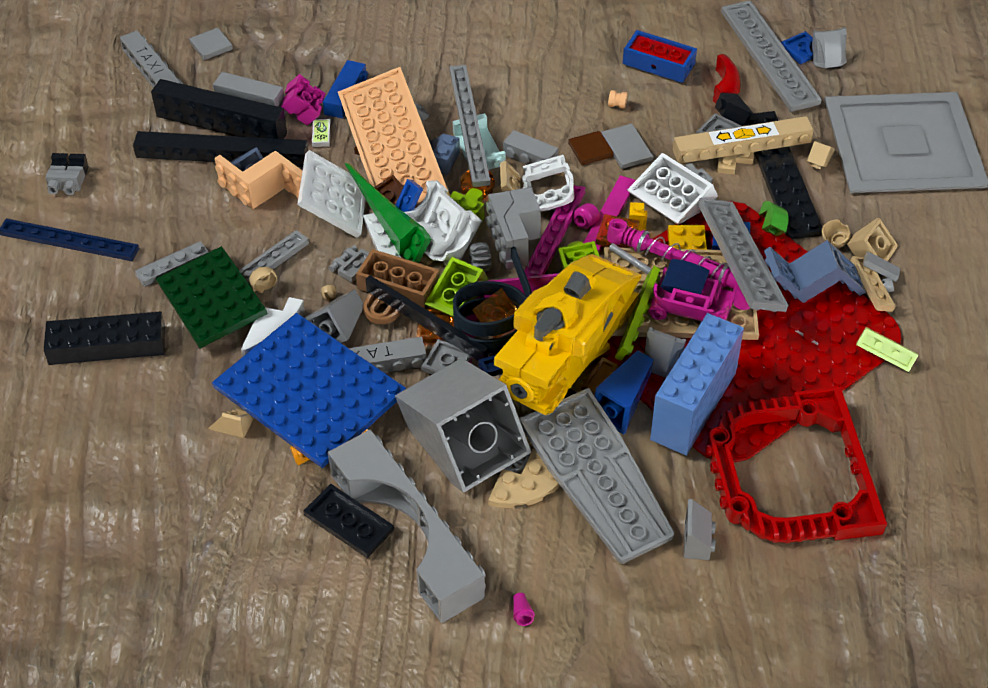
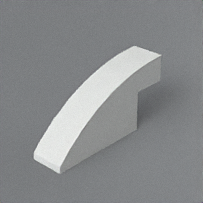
[241,297,305,356]

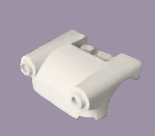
[404,180,482,266]

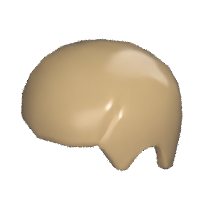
[821,219,851,248]
[249,267,277,293]

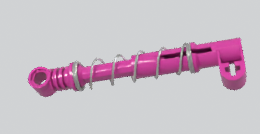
[607,219,750,310]

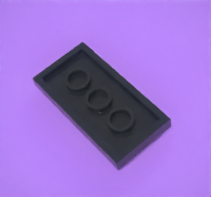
[303,484,394,558]

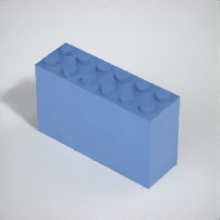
[650,313,744,456]

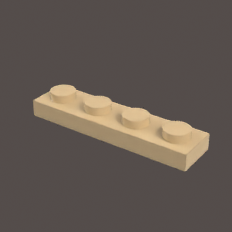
[850,256,896,312]

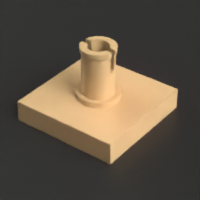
[493,160,524,193]

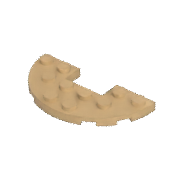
[488,408,560,508]

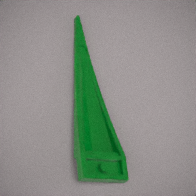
[345,163,432,263]

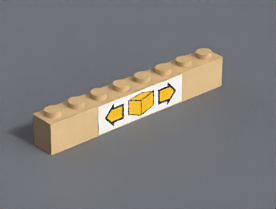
[673,116,813,164]

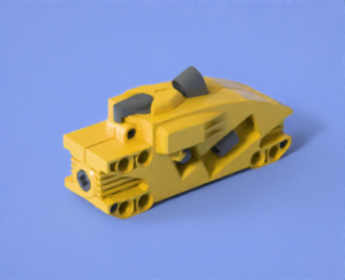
[494,254,642,415]

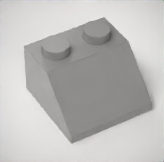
[684,499,715,560]

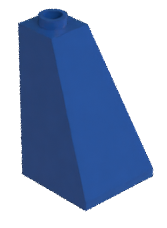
[595,350,654,435]

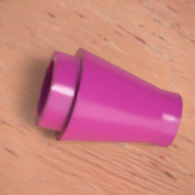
[513,593,535,626]

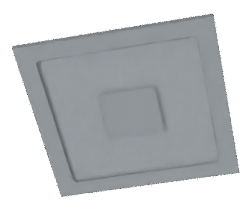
[824,92,988,193]

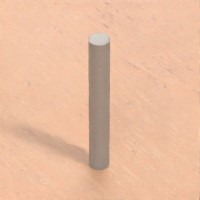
[609,243,652,274]

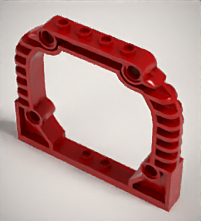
[705,387,887,543]

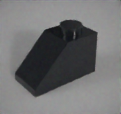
[715,93,753,126]

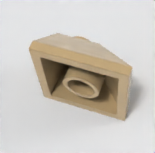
[847,218,898,261]

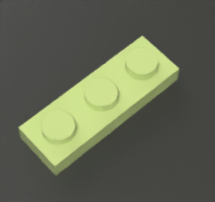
[856,327,918,372]

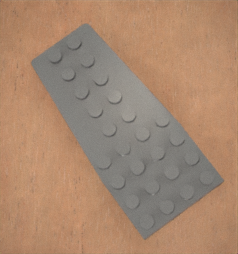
[519,388,674,564]

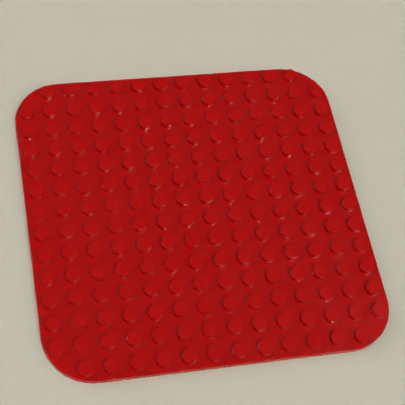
[596,201,901,463]

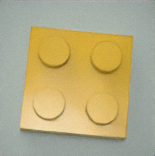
[668,225,707,250]

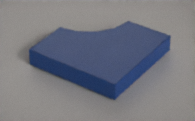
[781,31,813,64]

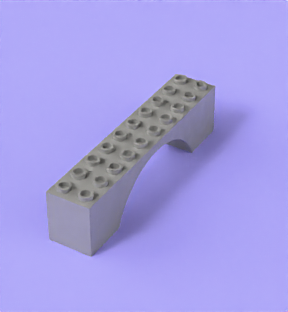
[328,430,486,624]

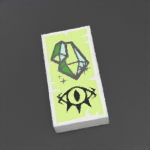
[312,119,330,147]

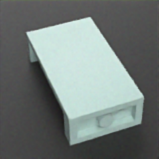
[453,113,506,170]

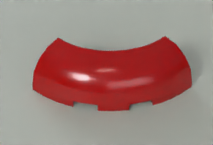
[713,54,741,103]

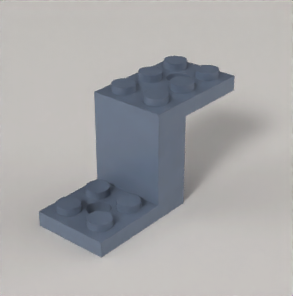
[764,240,866,303]

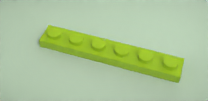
[615,266,660,361]

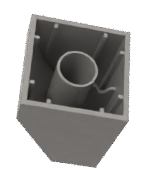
[395,358,531,493]

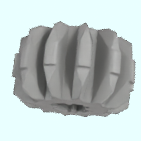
[469,242,492,272]

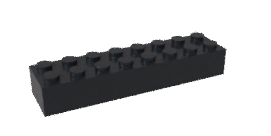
[151,79,287,139]

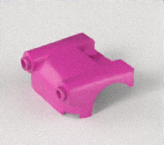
[649,267,737,321]

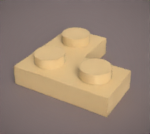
[717,152,754,175]

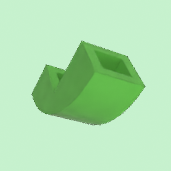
[759,201,788,236]

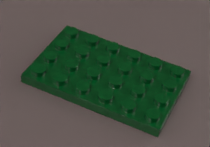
[156,246,268,349]

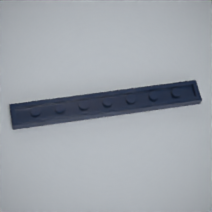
[0,218,139,261]

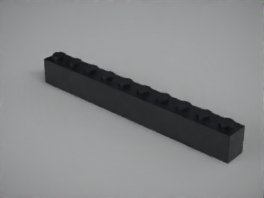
[133,131,308,167]

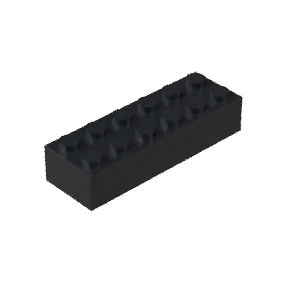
[43,311,165,365]

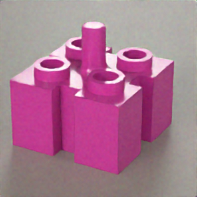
[281,74,326,125]

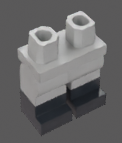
[45,153,89,195]

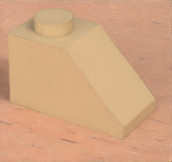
[807,141,835,169]

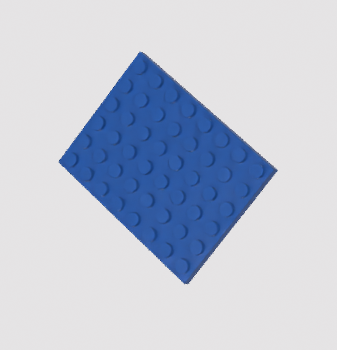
[212,313,406,469]

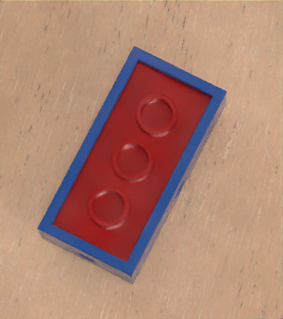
[623,30,697,83]

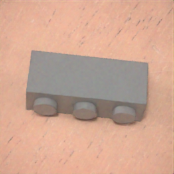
[503,130,558,165]

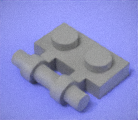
[328,245,369,283]

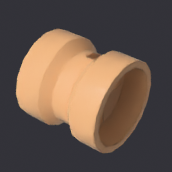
[608,90,628,109]

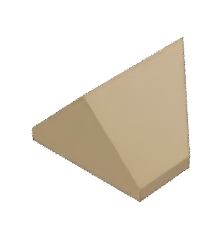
[208,408,254,438]

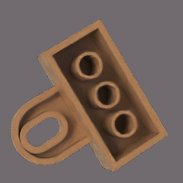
[356,249,440,324]

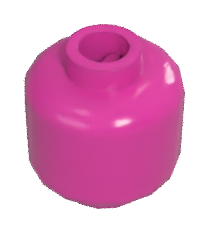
[573,203,600,229]

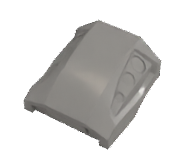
[812,27,847,68]
[644,327,686,378]

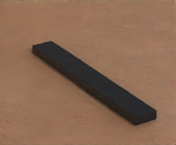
[366,275,488,361]

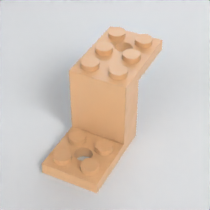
[215,151,302,209]

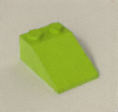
[425,257,489,317]

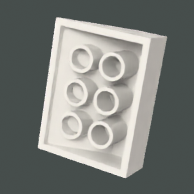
[627,153,718,225]

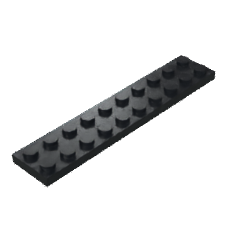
[746,111,822,239]

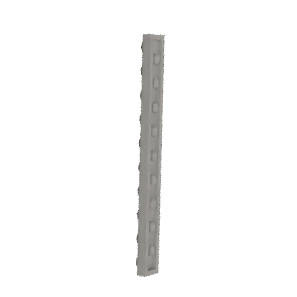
[449,65,490,187]

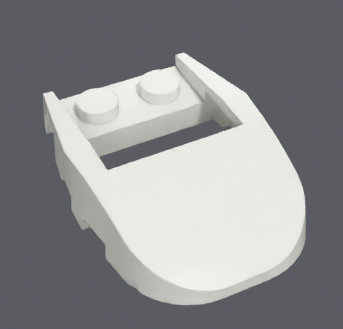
[522,155,574,212]

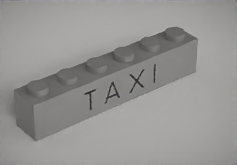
[120,30,183,88]
[349,337,426,373]

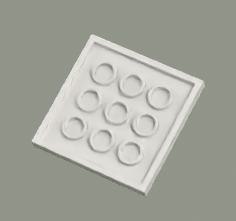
[297,150,365,238]

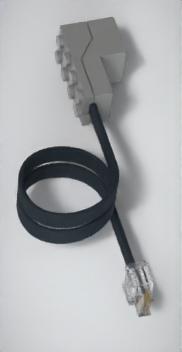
[453,187,541,353]

